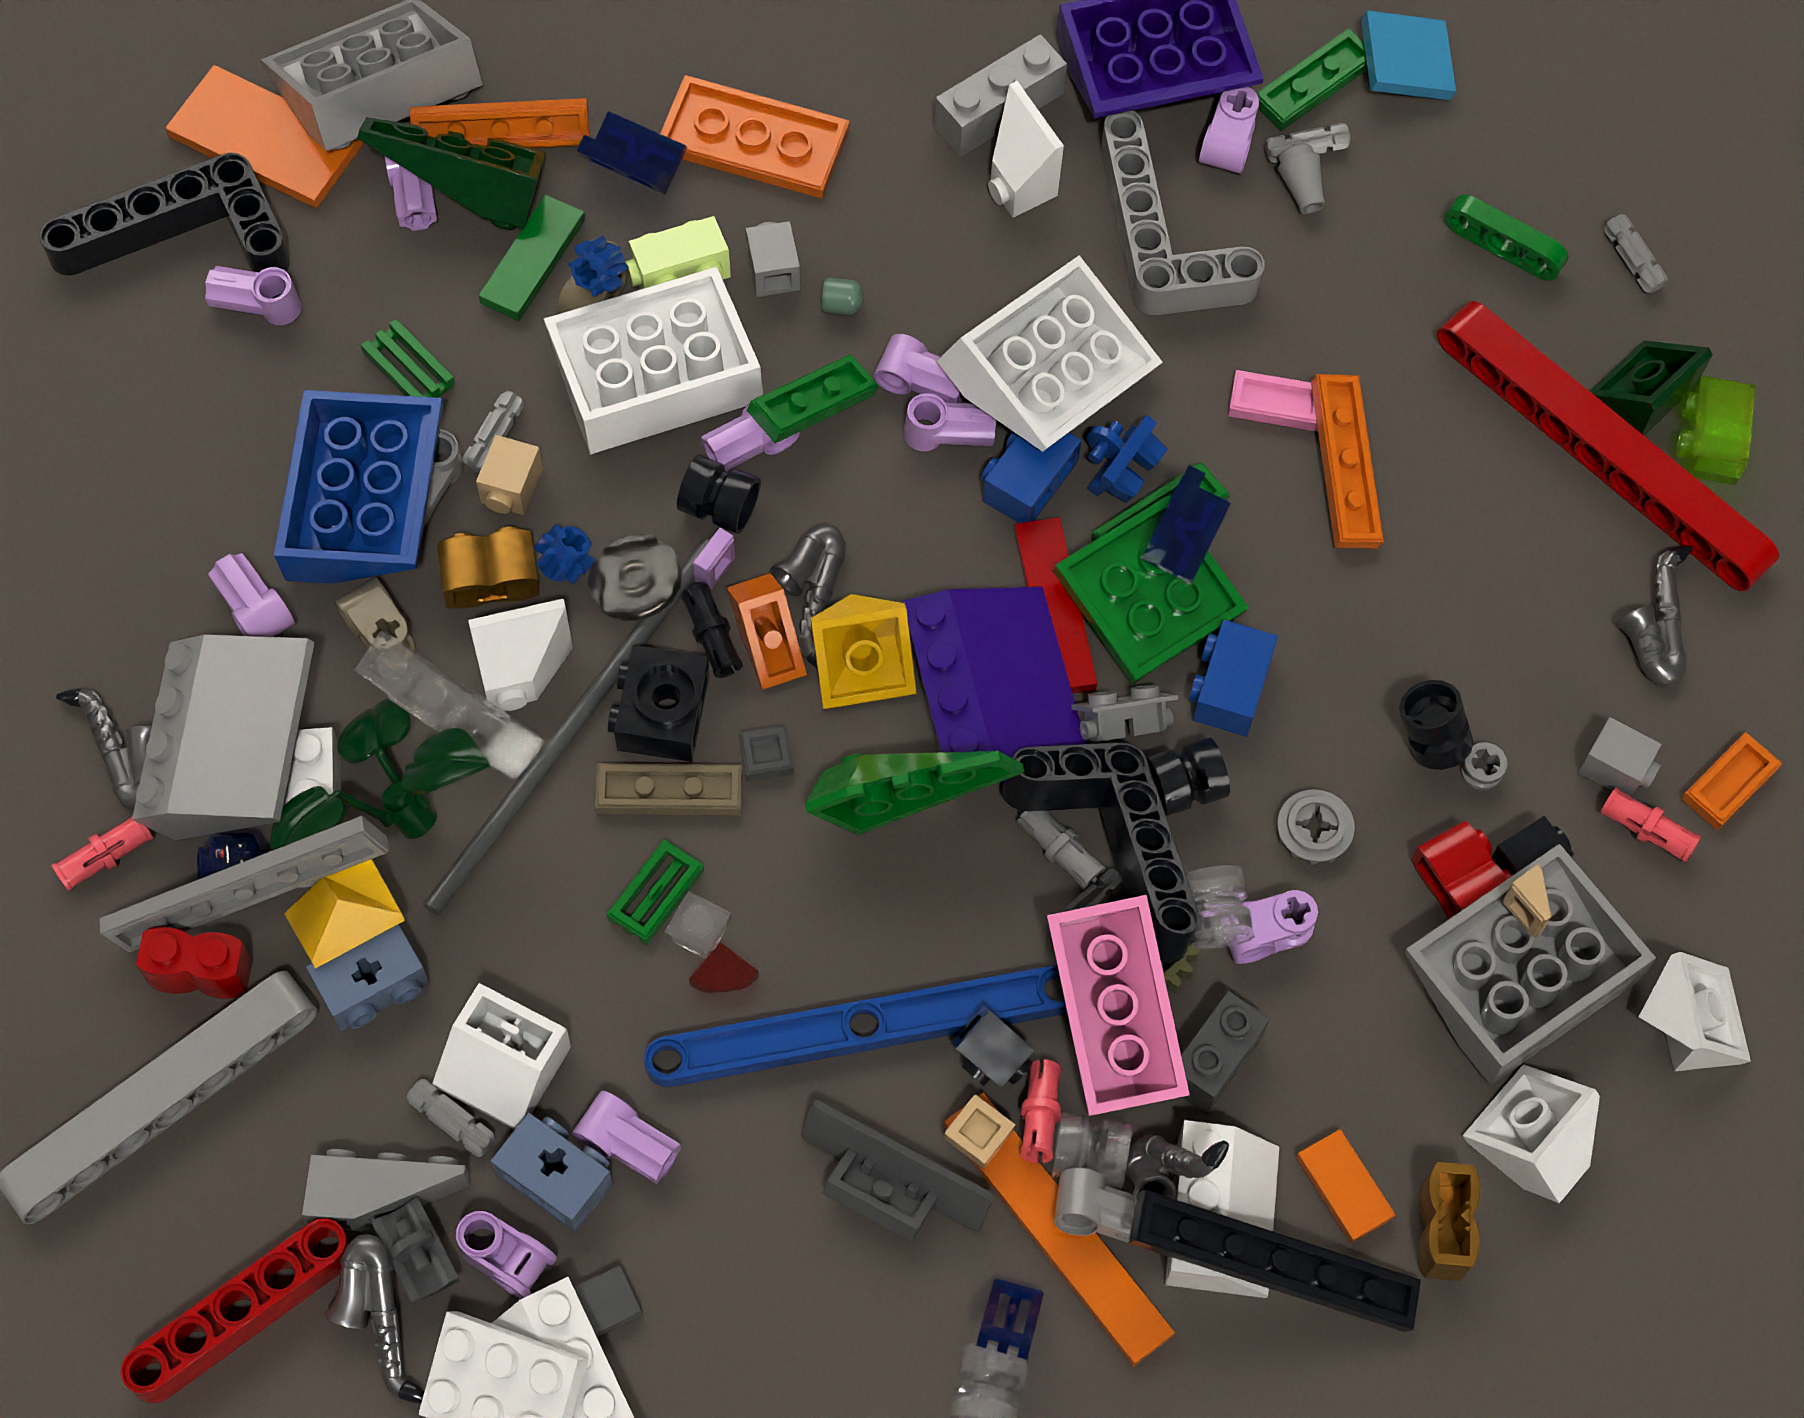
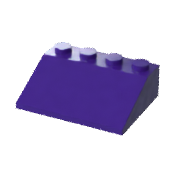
[1056,0,1264,118]
[903,587,1086,758]

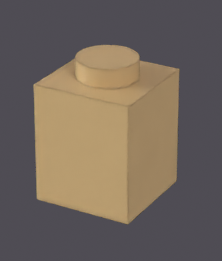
[476,435,543,515]

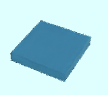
[1361,10,1456,100]

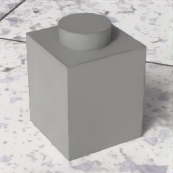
[746,221,800,297]
[1578,717,1662,797]

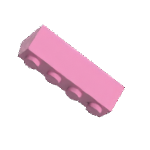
[1047,895,1190,1116]

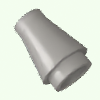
[1277,144,1326,214]

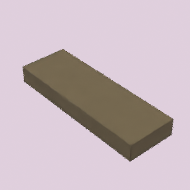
[595,763,742,816]

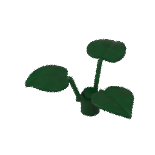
[270,699,491,851]

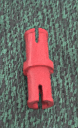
[1600,787,1702,863]
[51,817,154,891]
[1020,1059,1062,1164]

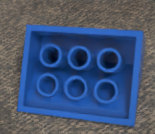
[274,390,443,584]

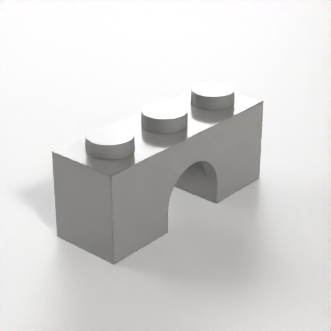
[934,34,1067,157]

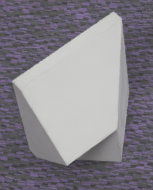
[1639,952,1751,1071]

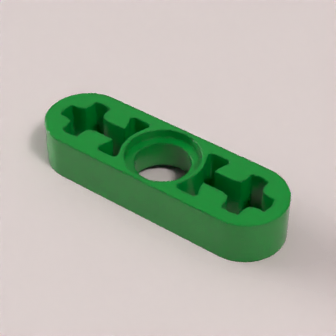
[1444,195,1569,281]

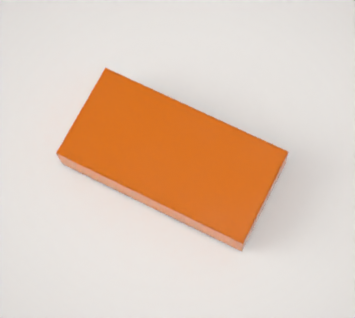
[1681,732,1782,831]
[1296,1129,1396,1244]

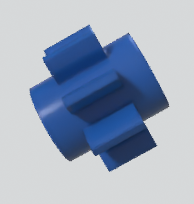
[568,236,628,296]
[534,524,595,584]

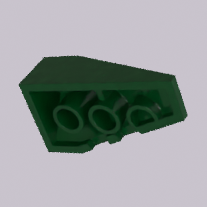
[357,117,546,229]

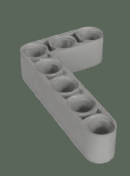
[1101,111,1265,315]

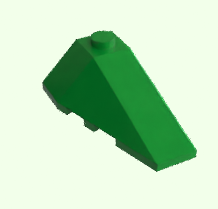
[805,751,1024,835]

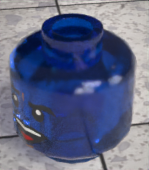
[197,833,270,880]

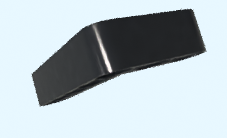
[39,153,290,276]
[1002,743,1200,963]

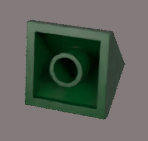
[1590,340,1713,436]

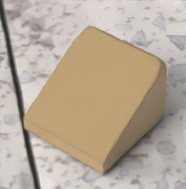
[1503,864,1551,938]

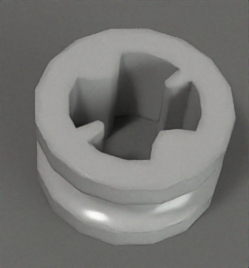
[1460,742,1508,791]

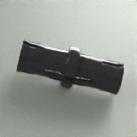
[681,582,743,678]

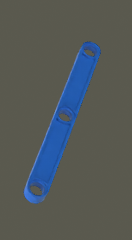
[644,965,1067,1087]

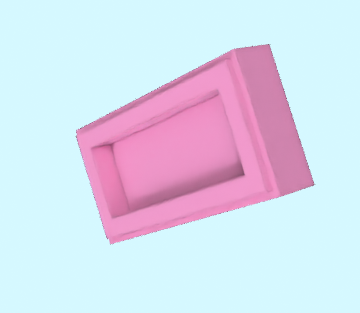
[1228,370,1318,432]

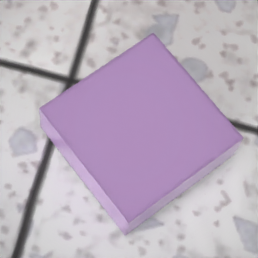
[693,528,735,590]

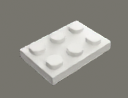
[418,1311,589,1418]

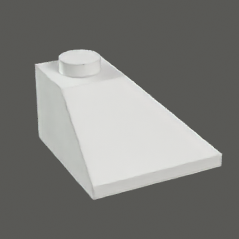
[988,81,1064,218]
[468,599,573,711]
[1462,1064,1600,1203]

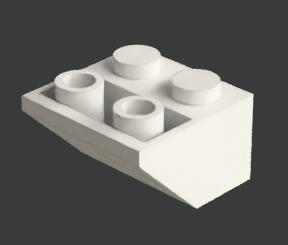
[432,983,571,1130]

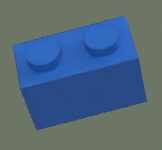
[981,432,1082,523]
[1188,619,1278,737]

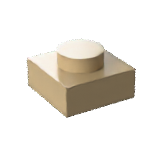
[943,1095,1016,1169]

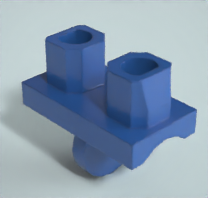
[1087,415,1168,503]

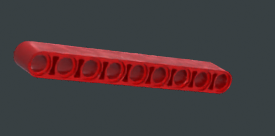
[1437,301,1779,591]

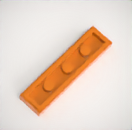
[409,98,590,148]
[1311,374,1384,549]

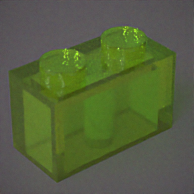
[1676,375,1756,485]

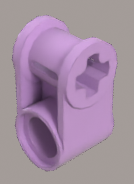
[1199,87,1259,174]
[1218,890,1318,964]
[456,1211,557,1300]

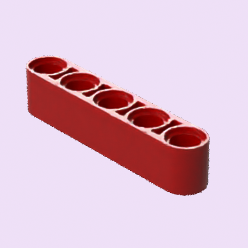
[120,1218,350,1403]

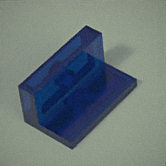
[577,111,687,195]
[1140,465,1231,584]

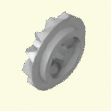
[1276,789,1355,865]

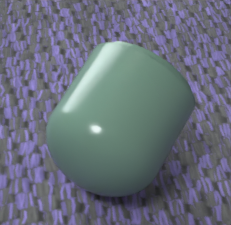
[821,277,864,316]

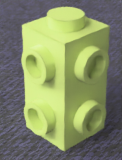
[625,216,731,290]

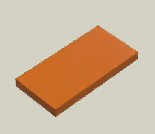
[165,65,364,209]
[656,75,850,199]

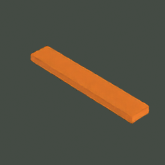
[943,1092,1175,1368]

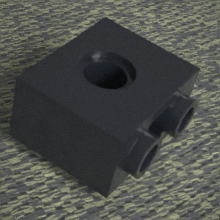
[608,645,710,762]

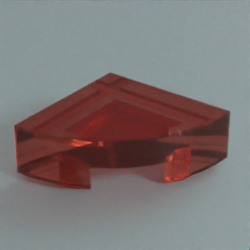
[689,943,759,994]

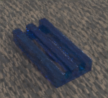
[976,1279,1044,1360]

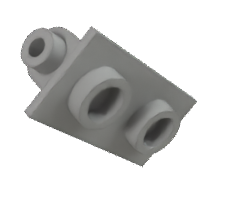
[1071,685,1178,743]

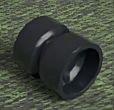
[676,455,761,534]
[1399,680,1474,770]
[1146,738,1230,816]

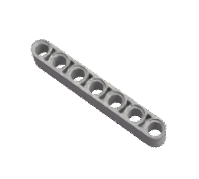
[0,971,317,1225]

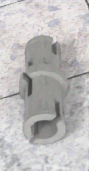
[1017,811,1106,890]

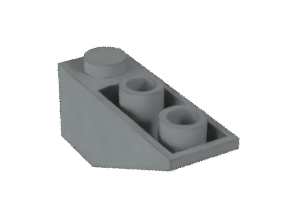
[302,1149,471,1232]

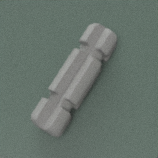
[1265,123,1351,163]
[1604,214,1668,294]
[462,390,525,473]
[406,1079,495,1157]

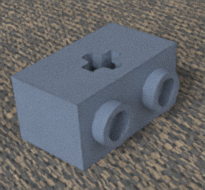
[306,924,429,1032]
[490,1113,613,1233]

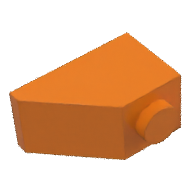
[726,573,807,690]

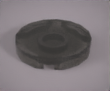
[588,534,682,621]

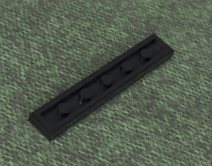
[1128,1190,1421,1332]

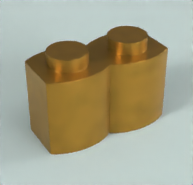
[437,526,540,609]
[1418,1162,1481,1281]

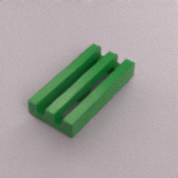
[361,319,455,398]
[606,839,704,946]

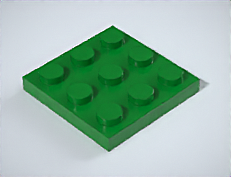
[1052,495,1249,685]

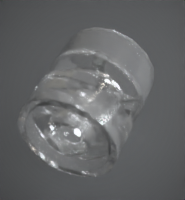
[1186,865,1255,949]
[1051,1112,1132,1190]
[950,1343,1030,1418]

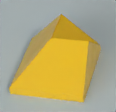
[810,594,917,709]
[284,859,405,969]

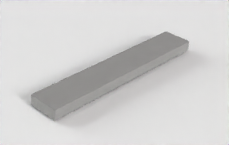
[99,816,389,953]

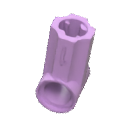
[384,155,437,231]
[205,266,302,325]
[873,334,963,403]
[903,393,996,452]
[701,395,800,471]
[208,553,295,637]
[572,1090,681,1184]

